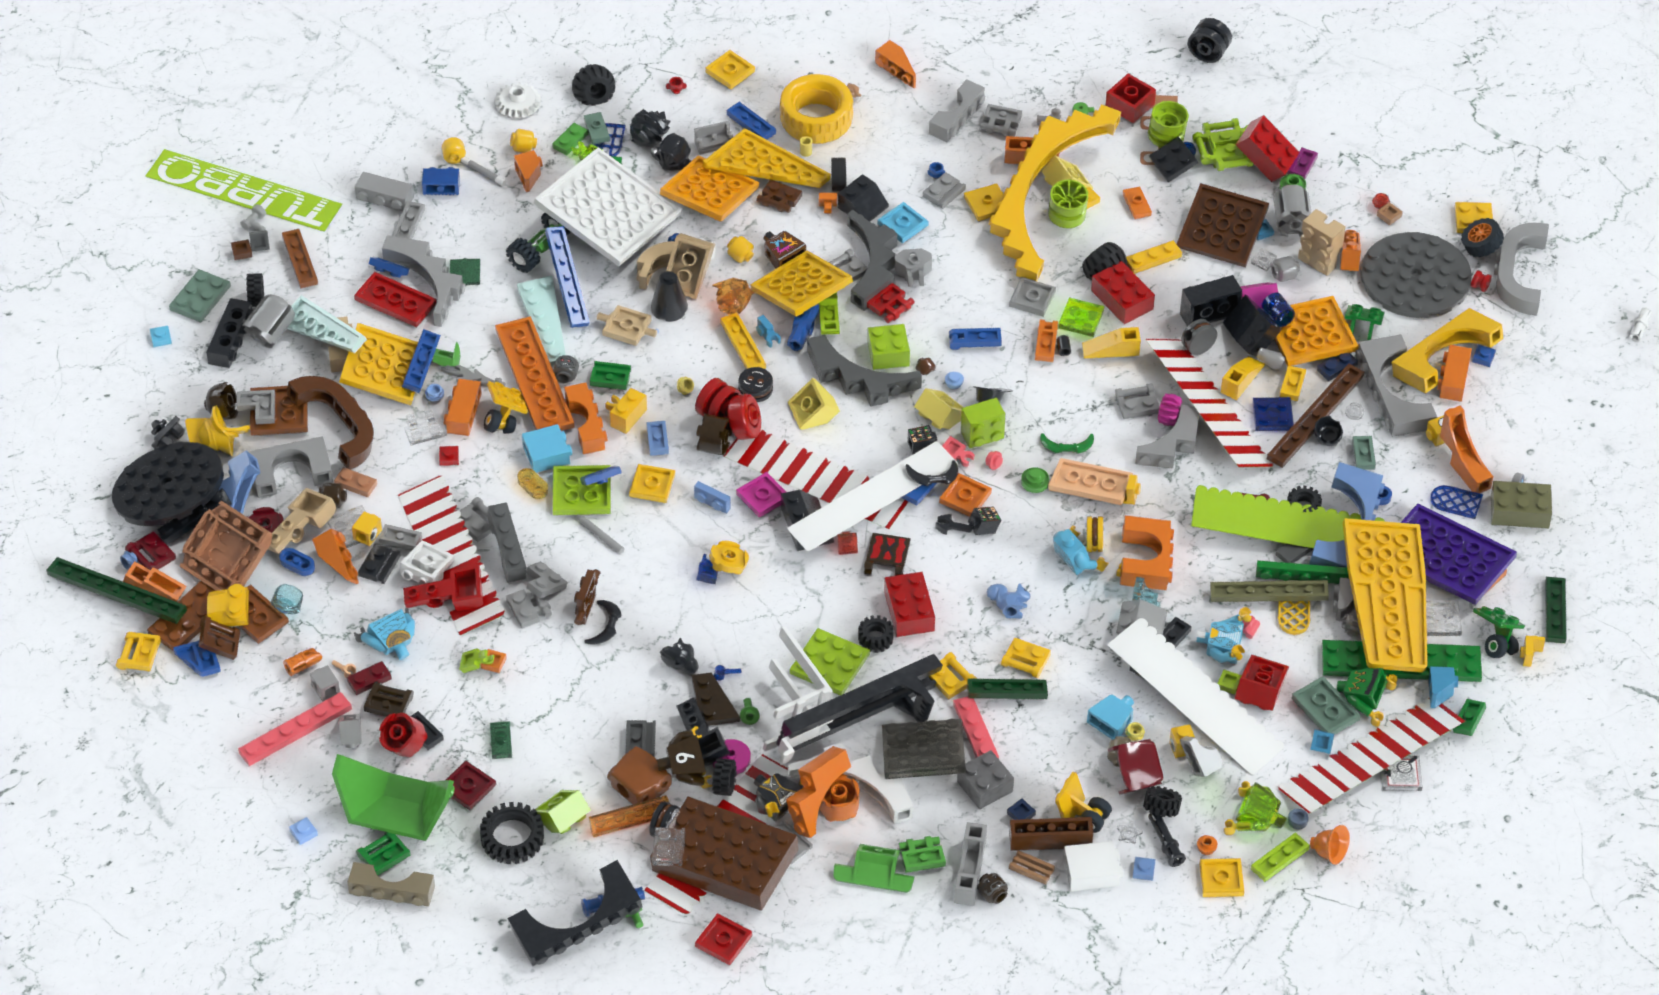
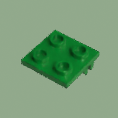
[1345,304,1385,340]

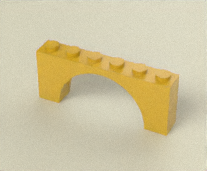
[1392,308,1503,394]

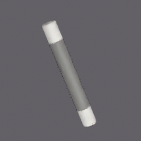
[461,157,506,186]

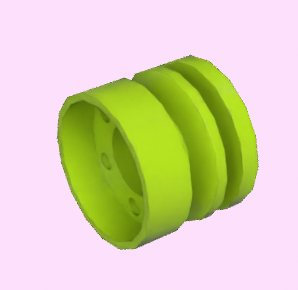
[1148,101,1189,147]

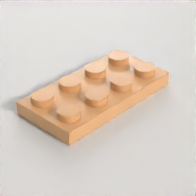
[1048,458,1133,505]

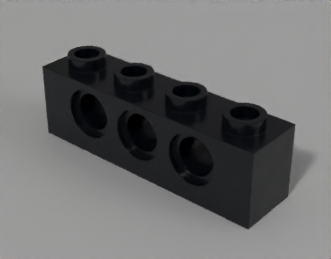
[206,298,253,368]

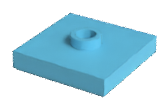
[877,202,929,243]

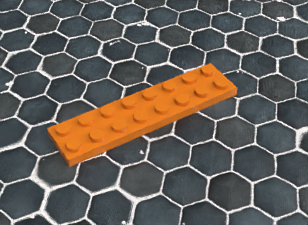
[495,316,575,431]

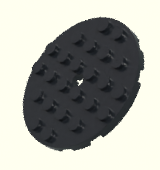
[112,441,224,526]

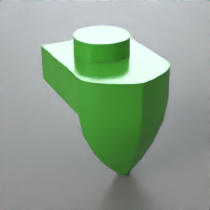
[432,342,461,366]

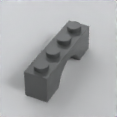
[488,502,526,583]

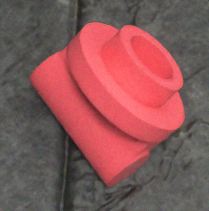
[1242,616,1260,639]

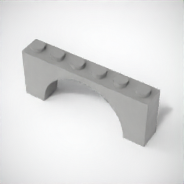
[1355,334,1437,437]

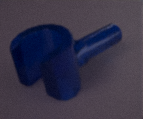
[714,665,742,681]

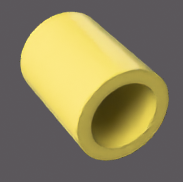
[800,136,812,157]

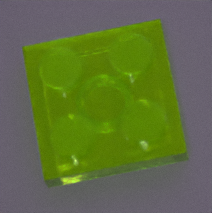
[1058,297,1105,337]

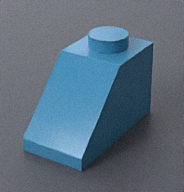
[1428,667,1458,708]

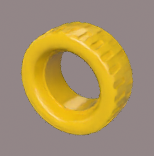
[780,74,853,144]

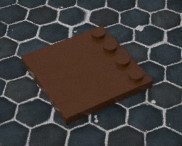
[1177,183,1269,268]

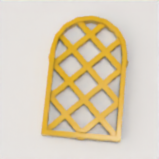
[1278,601,1310,635]

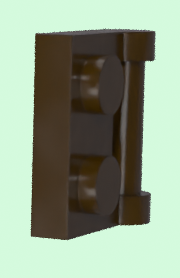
[364,681,414,717]

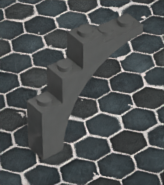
[847,210,897,311]
[807,334,922,407]

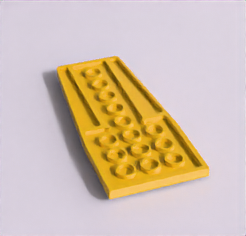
[1343,518,1427,672]

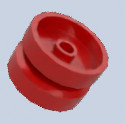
[695,378,741,418]

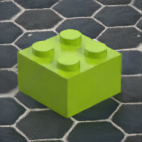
[867,324,910,370]
[961,398,1006,449]

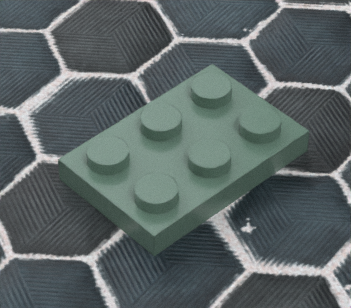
[169,269,231,323]
[1291,676,1361,734]

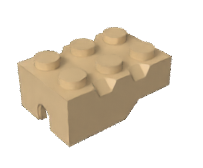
[1298,209,1346,276]

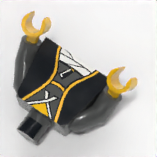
[754,773,803,822]

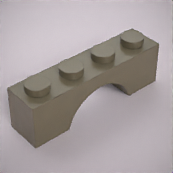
[347,862,435,906]

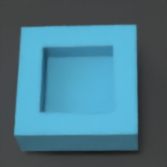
[150,326,172,347]

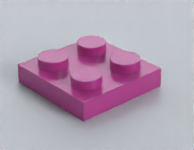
[736,472,786,518]

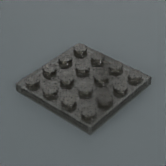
[882,719,966,779]

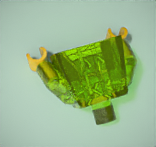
[1224,781,1287,835]

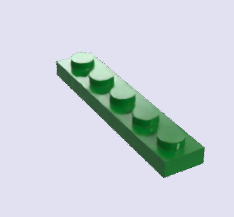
[1255,560,1349,584]

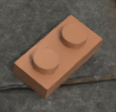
[334,467,377,497]

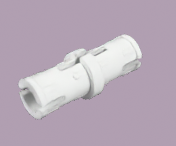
[1629,307,1652,342]

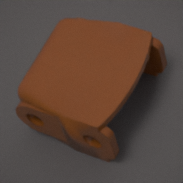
[607,746,672,807]

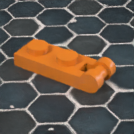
[1035,319,1058,362]

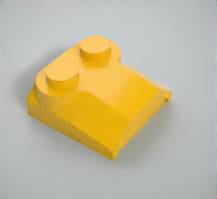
[207,584,249,627]

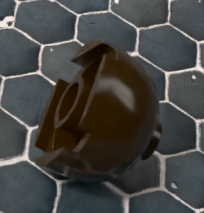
[204,382,239,420]

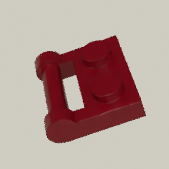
[125,531,176,570]

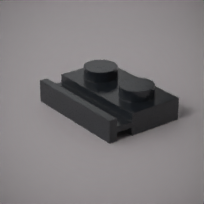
[358,543,401,584]

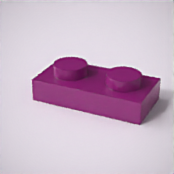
[1288,147,1318,179]

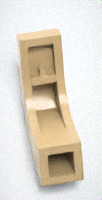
[637,241,674,290]

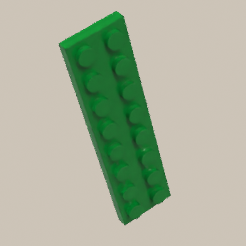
[1322,640,1482,682]

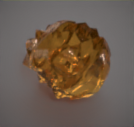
[712,277,755,315]

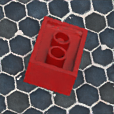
[1235,655,1289,711]

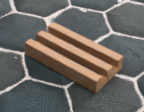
[1009,850,1055,885]

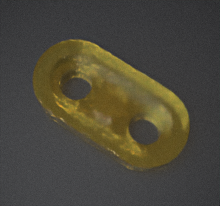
[517,468,548,499]

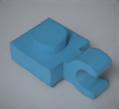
[756,315,781,348]

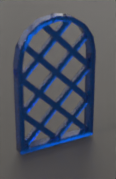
[1430,485,1483,519]

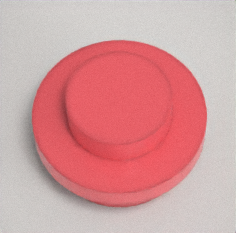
[986,451,1003,470]

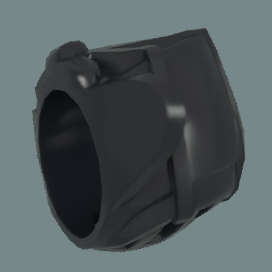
[651,133,691,171]

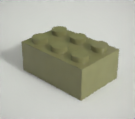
[1491,481,1552,529]

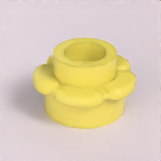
[677,377,694,395]
[1125,722,1145,741]

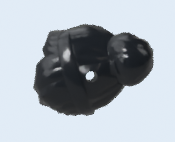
[660,638,699,675]

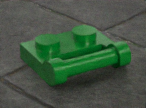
[356,832,411,875]

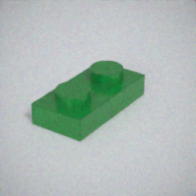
[1453,699,1486,736]

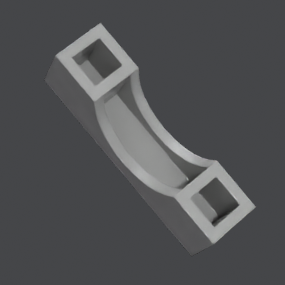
[929,79,986,142]
[954,822,987,906]

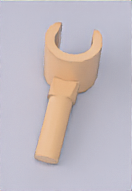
[332,660,356,678]

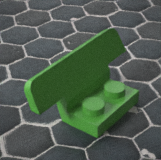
[833,844,915,893]

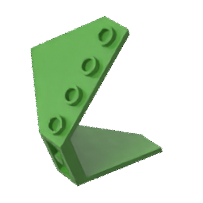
[332,754,455,841]

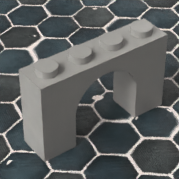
[249,436,333,498]

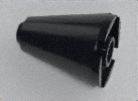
[651,271,688,322]

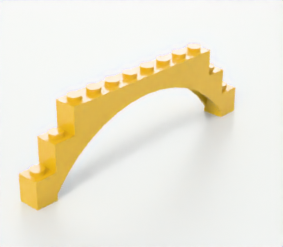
[989,104,1121,281]

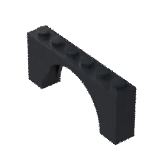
[507,860,643,966]

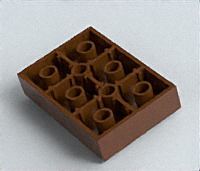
[650,796,799,911]

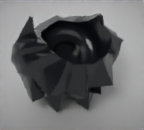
[630,109,671,147]

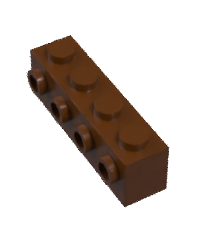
[1009,817,1093,851]

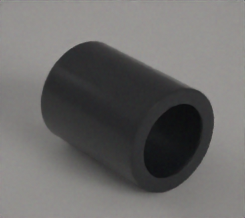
[1056,335,1071,356]

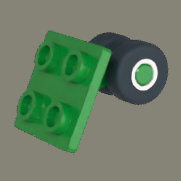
[1473,606,1525,658]

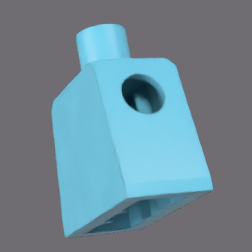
[1087,695,1134,740]

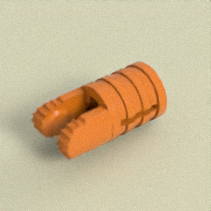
[283,648,323,676]

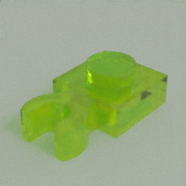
[571,141,603,160]

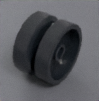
[1187,18,1232,63]

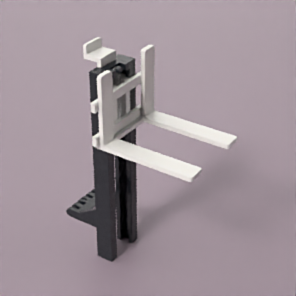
[762,626,943,765]

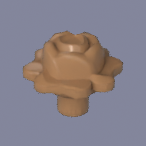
[847,83,861,98]

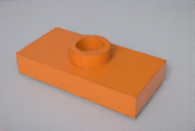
[1123,186,1152,219]

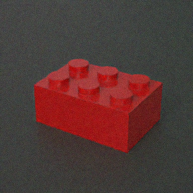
[1236,115,1300,182]
[1091,261,1155,325]
[884,571,935,637]

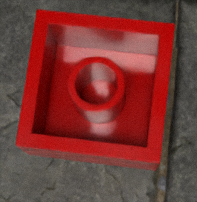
[1105,73,1156,124]

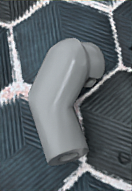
[1037,108,1061,124]

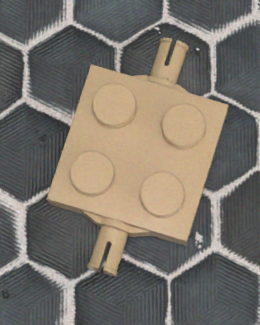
[597,305,657,346]

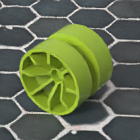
[1048,179,1088,228]

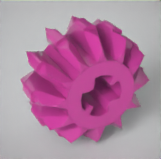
[1158,393,1182,426]

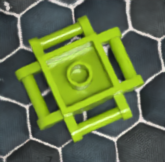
[1192,118,1254,171]

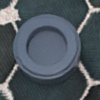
[1288,809,1309,829]

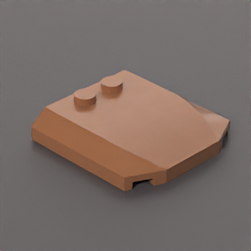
[180,501,272,591]

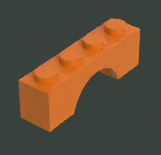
[564,382,608,454]

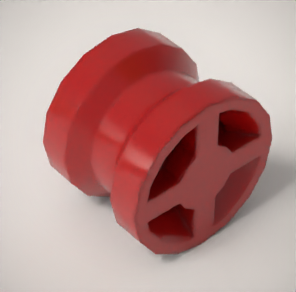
[1471,270,1492,292]

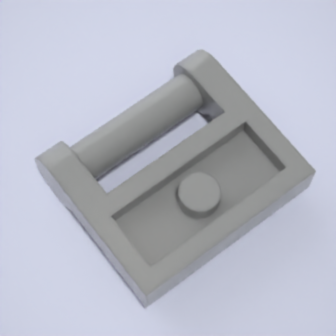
[829,249,867,282]
[1115,383,1160,419]
[458,497,492,542]

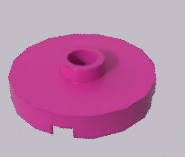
[712,739,751,774]

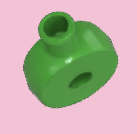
[1072,102,1095,115]

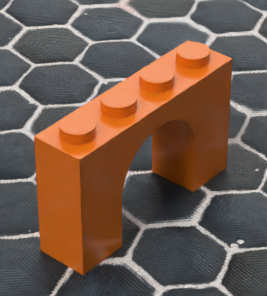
[1120,515,1174,590]

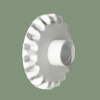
[495,82,541,118]

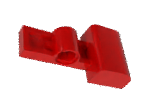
[403,565,483,611]

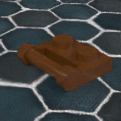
[198,615,240,660]

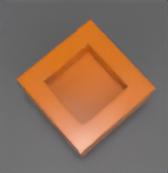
[481,649,507,673]

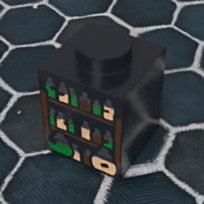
[907,425,937,455]
[968,506,1002,535]

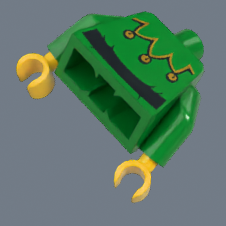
[1337,667,1398,727]

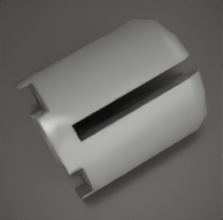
[1273,185,1312,237]
[242,294,295,348]

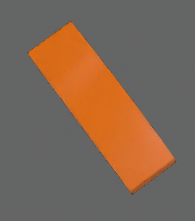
[123,561,187,602]

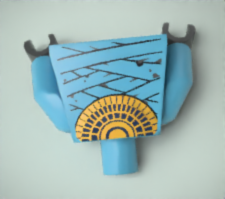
[354,608,415,660]

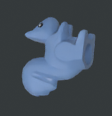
[986,583,1031,619]

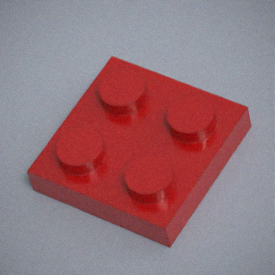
[695,913,752,965]

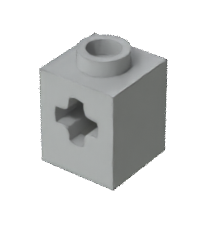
[310,665,340,702]

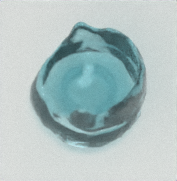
[271,584,303,614]

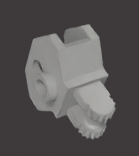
[894,248,932,287]

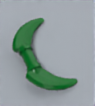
[1040,433,1094,454]

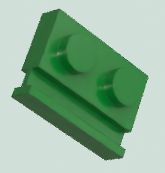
[590,361,632,390]

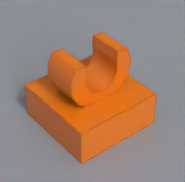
[819,193,837,214]

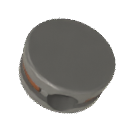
[1181,319,1217,355]

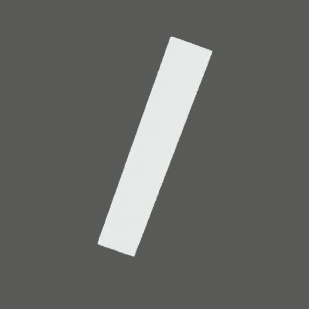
[787,441,958,552]

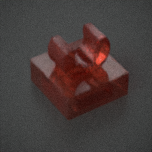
[837,531,858,555]

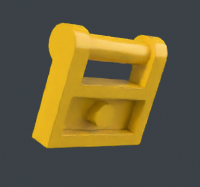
[116,632,161,671]
[1001,637,1051,678]
[929,652,977,700]

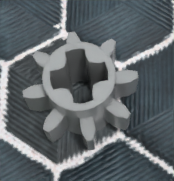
[1342,611,1360,637]

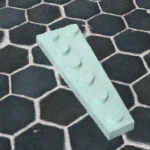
[517,275,566,367]
[287,295,367,353]

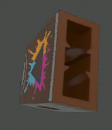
[763,231,806,269]

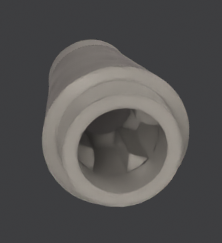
[1256,347,1285,370]

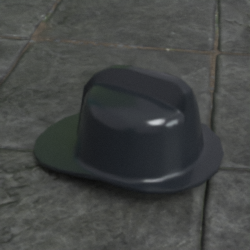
[973,386,1013,403]

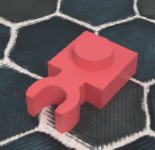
[942,436,975,467]

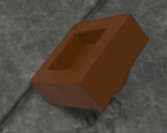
[231,239,253,260]

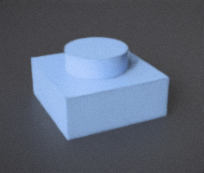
[289,817,318,845]

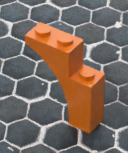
[1440,405,1494,495]
[786,746,851,838]

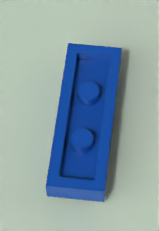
[726,101,776,140]

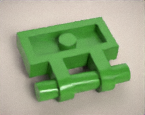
[898,836,946,873]

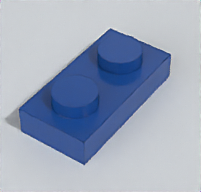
[368,257,410,278]

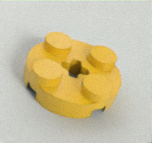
[709,541,749,575]

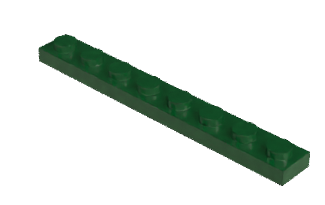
[46,557,187,624]

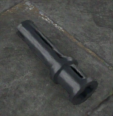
[1148,813,1186,867]

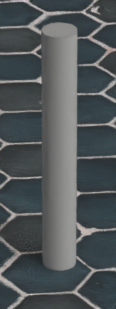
[579,516,625,554]

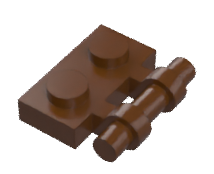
[756,180,802,213]

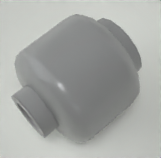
[1271,256,1300,282]

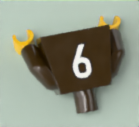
[656,726,712,789]

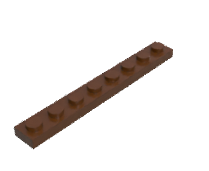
[1267,364,1365,468]

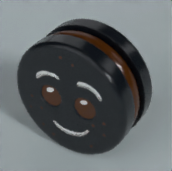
[738,367,773,402]
[649,801,680,839]

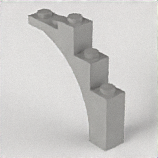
[382,235,465,327]

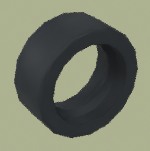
[831,157,847,192]

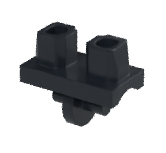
[151,416,185,449]

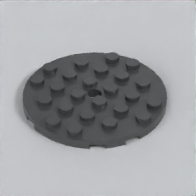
[1361,232,1472,318]

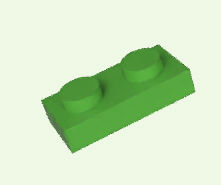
[552,123,588,156]

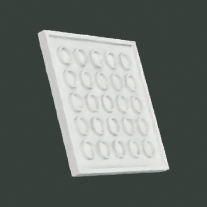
[533,148,683,266]

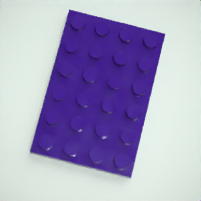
[1401,503,1517,605]

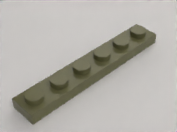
[1210,580,1329,602]

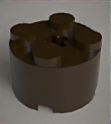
[696,414,732,455]

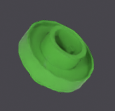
[1280,174,1306,189]
[1021,467,1049,493]

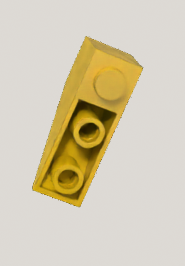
[1082,327,1141,359]
[1221,356,1265,400]

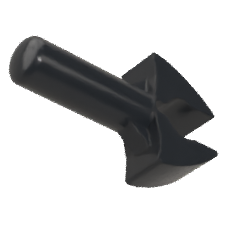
[936,514,972,535]

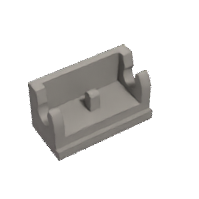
[694,121,733,154]

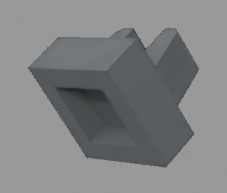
[249,230,270,252]

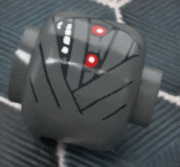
[553,355,579,383]

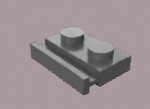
[625,720,656,757]

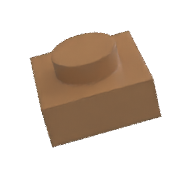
[1376,202,1403,225]

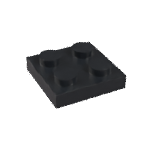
[1149,136,1198,183]

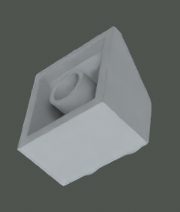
[1116,599,1167,635]

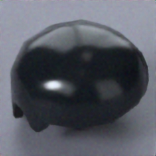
[1314,416,1343,447]

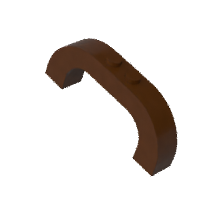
[287,376,374,470]

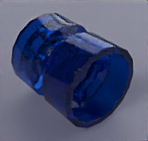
[1261,292,1295,327]

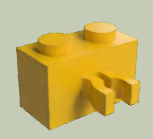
[605,388,647,434]

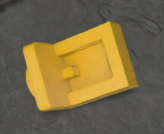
[1123,474,1141,505]
[1520,636,1545,667]

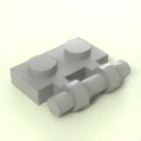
[980,104,1022,136]
[506,589,552,628]

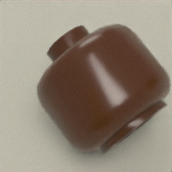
[915,357,936,375]

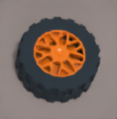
[1461,218,1504,257]

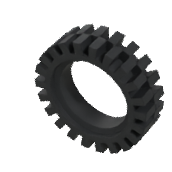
[480,802,544,864]

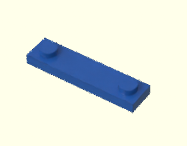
[402,329,441,393]

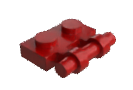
[867,283,915,323]

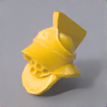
[185,405,250,456]

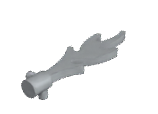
[441,365,506,386]

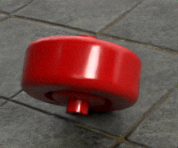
[728,394,762,440]

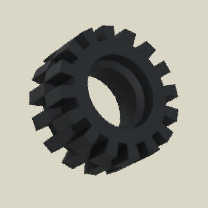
[246,273,264,307]
[1287,485,1322,512]
[858,615,894,653]
[712,758,737,796]
[1143,786,1182,817]

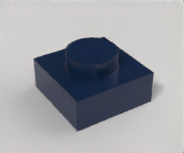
[1007,798,1036,820]

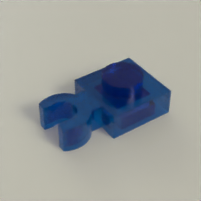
[696,554,718,584]

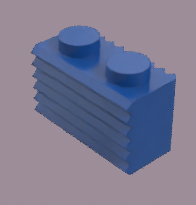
[422,167,460,195]

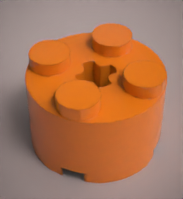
[819,774,859,822]

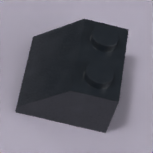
[838,174,889,221]

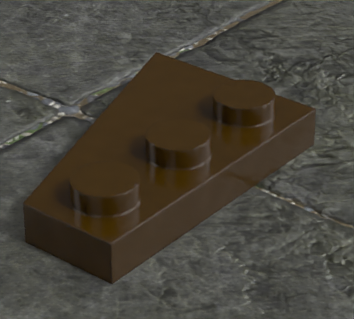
[692,672,740,726]

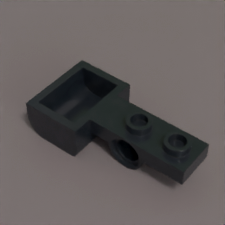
[676,697,731,767]

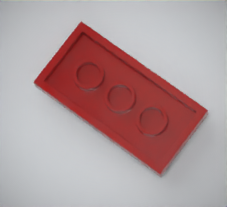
[354,272,437,328]

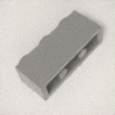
[355,172,414,211]

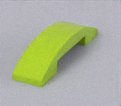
[819,292,840,334]

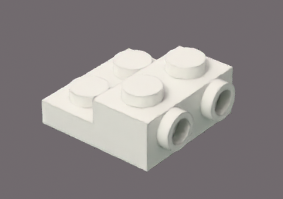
[400,540,454,585]

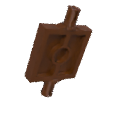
[574,569,601,625]

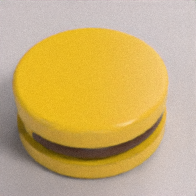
[1087,516,1103,552]

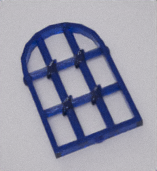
[592,123,626,156]

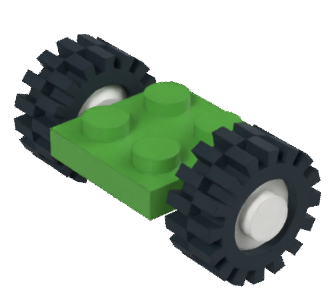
[506,212,571,273]

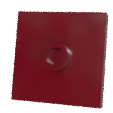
[446,760,497,810]

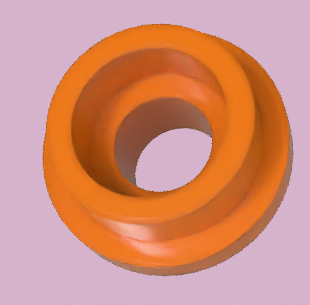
[1197,835,1218,855]

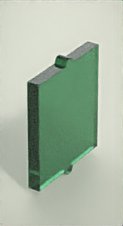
[450,258,480,286]

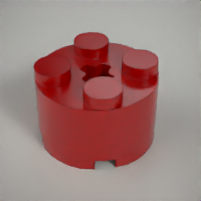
[379,713,427,758]

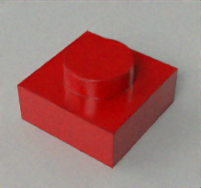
[439,446,459,466]

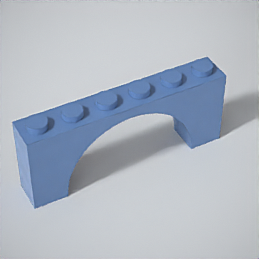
[1309,462,1385,568]

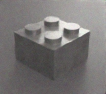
[957,750,1014,809]

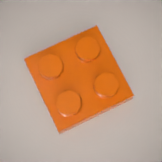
[939,473,992,517]

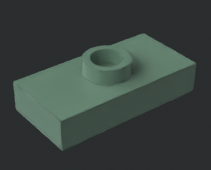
[584,112,610,145]
[1352,436,1376,470]

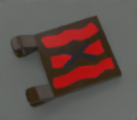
[864,533,911,576]

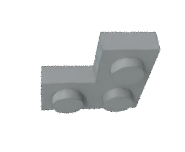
[237,390,275,424]
[526,561,568,598]

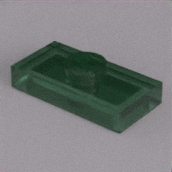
[490,721,512,759]

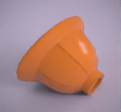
[1310,825,1350,865]

